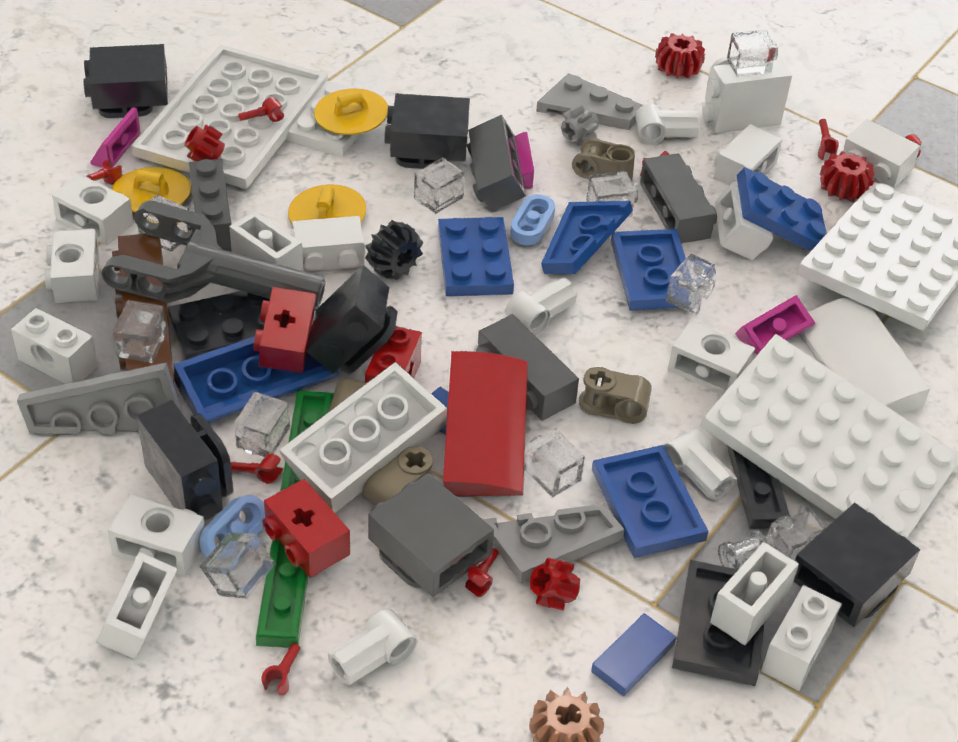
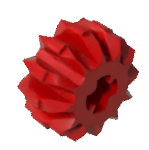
[655,33,705,79]
[820,151,875,202]

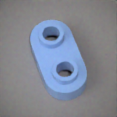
[510,194,555,246]
[199,495,265,563]

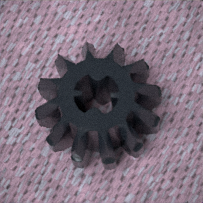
[365,220,423,280]

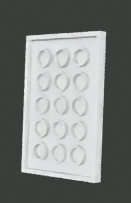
[131,45,328,190]
[797,182,958,331]
[699,334,958,538]

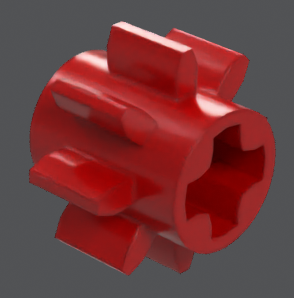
[184,124,225,161]
[530,558,581,611]

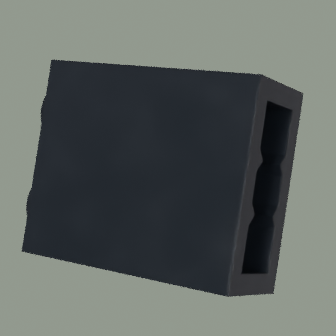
[83,44,168,118]
[384,93,470,170]
[306,265,398,375]
[136,400,234,521]
[793,502,920,627]

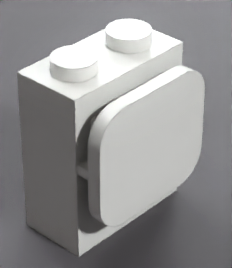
[702,54,793,134]

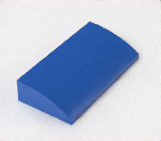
[173,336,339,423]

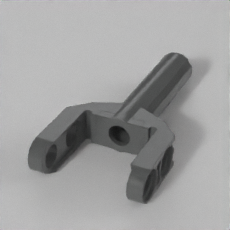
[101,201,326,311]

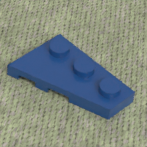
[541,201,633,275]

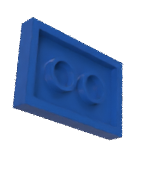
[736,167,827,252]
[438,217,514,296]
[611,229,698,311]
[592,445,709,558]

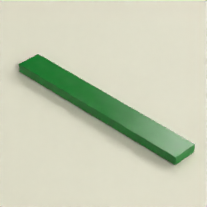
[256,390,334,648]

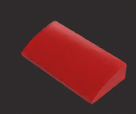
[443,351,528,496]

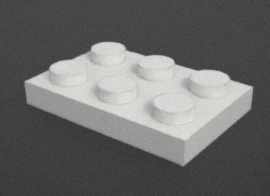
[286,81,360,158]

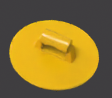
[314,88,388,135]
[112,167,191,215]
[288,184,366,224]

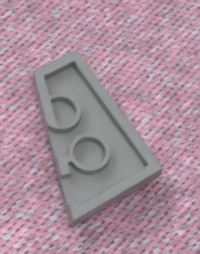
[536,73,643,130]
[483,504,624,583]

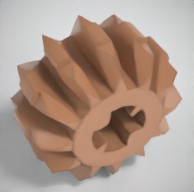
[529,687,604,742]

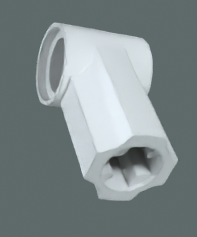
[635,104,699,145]
[505,277,577,335]
[664,428,737,501]
[328,608,418,685]

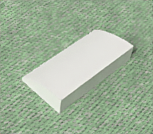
[799,297,930,414]
[280,362,447,513]

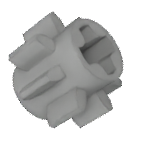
[561,105,599,146]

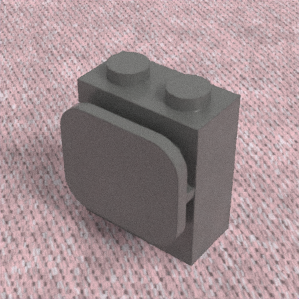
[368,473,494,597]

